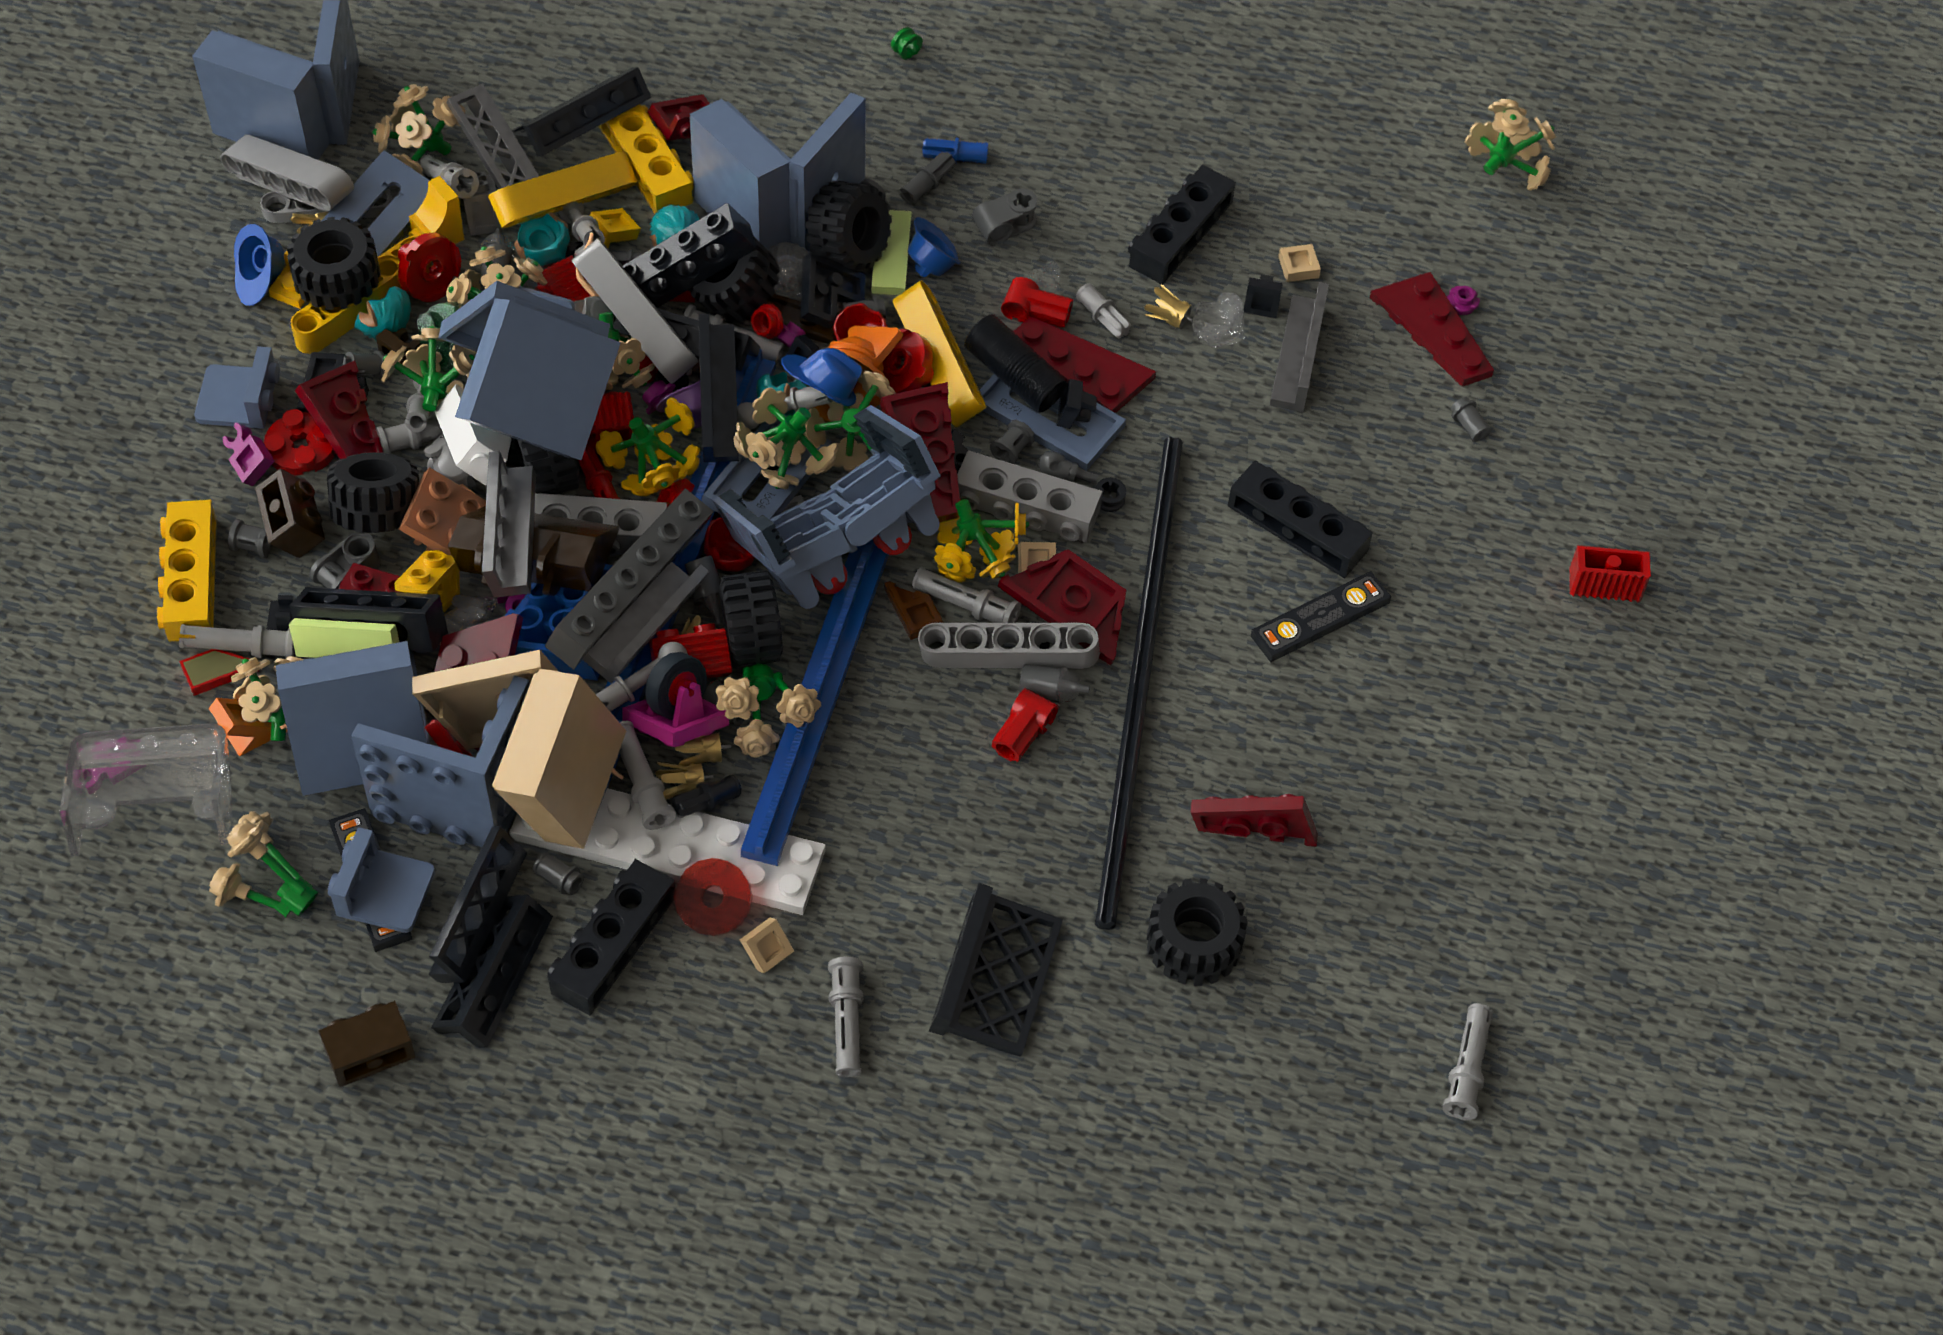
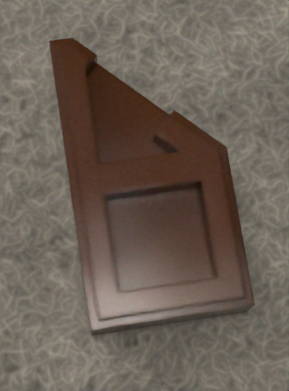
[884,581,944,640]

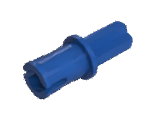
[922,138,988,164]

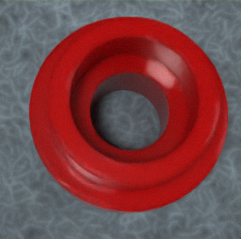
[751,304,783,339]

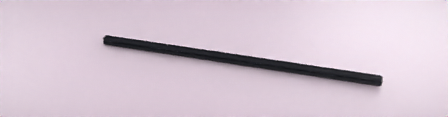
[1095,437,1183,930]

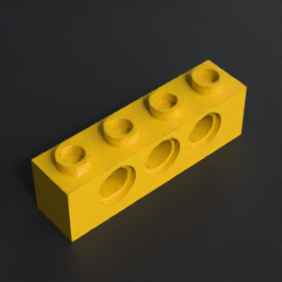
[600,104,694,214]
[157,500,217,642]

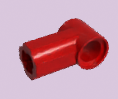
[1001,277,1074,328]
[992,688,1059,762]

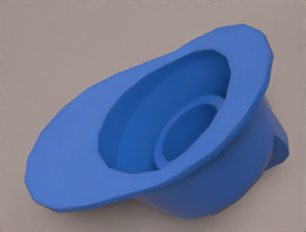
[908,217,961,277]
[234,224,285,306]
[781,348,862,406]

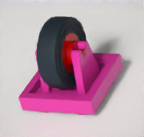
[623,652,729,747]

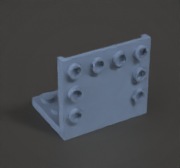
[351,676,530,847]

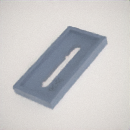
[322,150,430,264]
[979,374,1126,471]
[702,419,832,519]

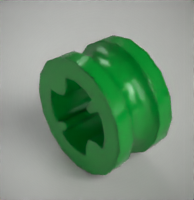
[891,27,923,60]

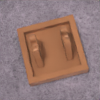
[398,467,486,556]

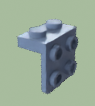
[194,346,280,429]
[328,827,435,933]

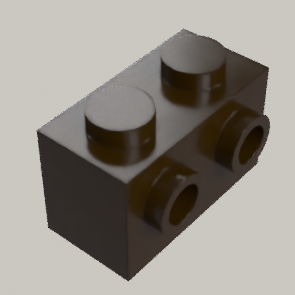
[255,469,325,558]
[318,1001,416,1088]

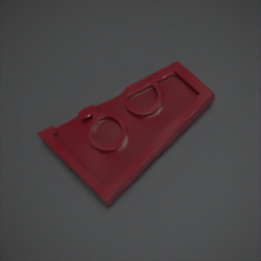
[295,360,384,459]
[1190,794,1318,847]

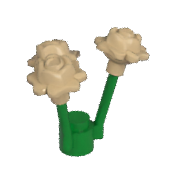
[716,664,821,758]
[209,811,319,917]

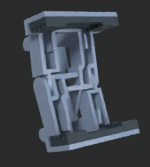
[712,405,940,609]

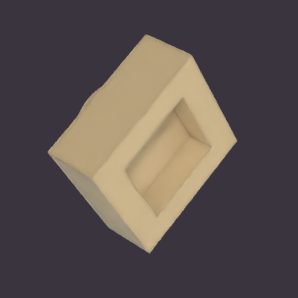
[1278,244,1321,282]
[1018,542,1056,573]
[739,917,794,973]

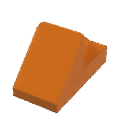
[209,698,288,756]

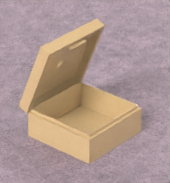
[412,650,626,849]

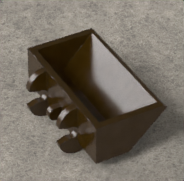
[448,506,619,596]

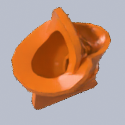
[813,326,903,423]

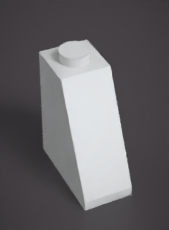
[435,384,512,486]

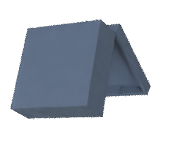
[192,0,360,160]
[690,93,865,256]
[439,281,621,460]
[275,641,430,796]

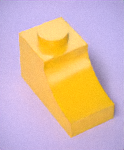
[408,175,465,244]

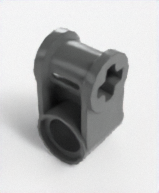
[972,188,1038,245]
[309,532,380,589]

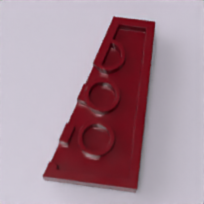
[1369,272,1494,387]
[1013,316,1156,413]
[880,382,960,523]

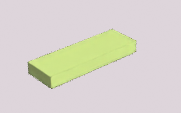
[871,210,912,295]
[289,618,399,658]

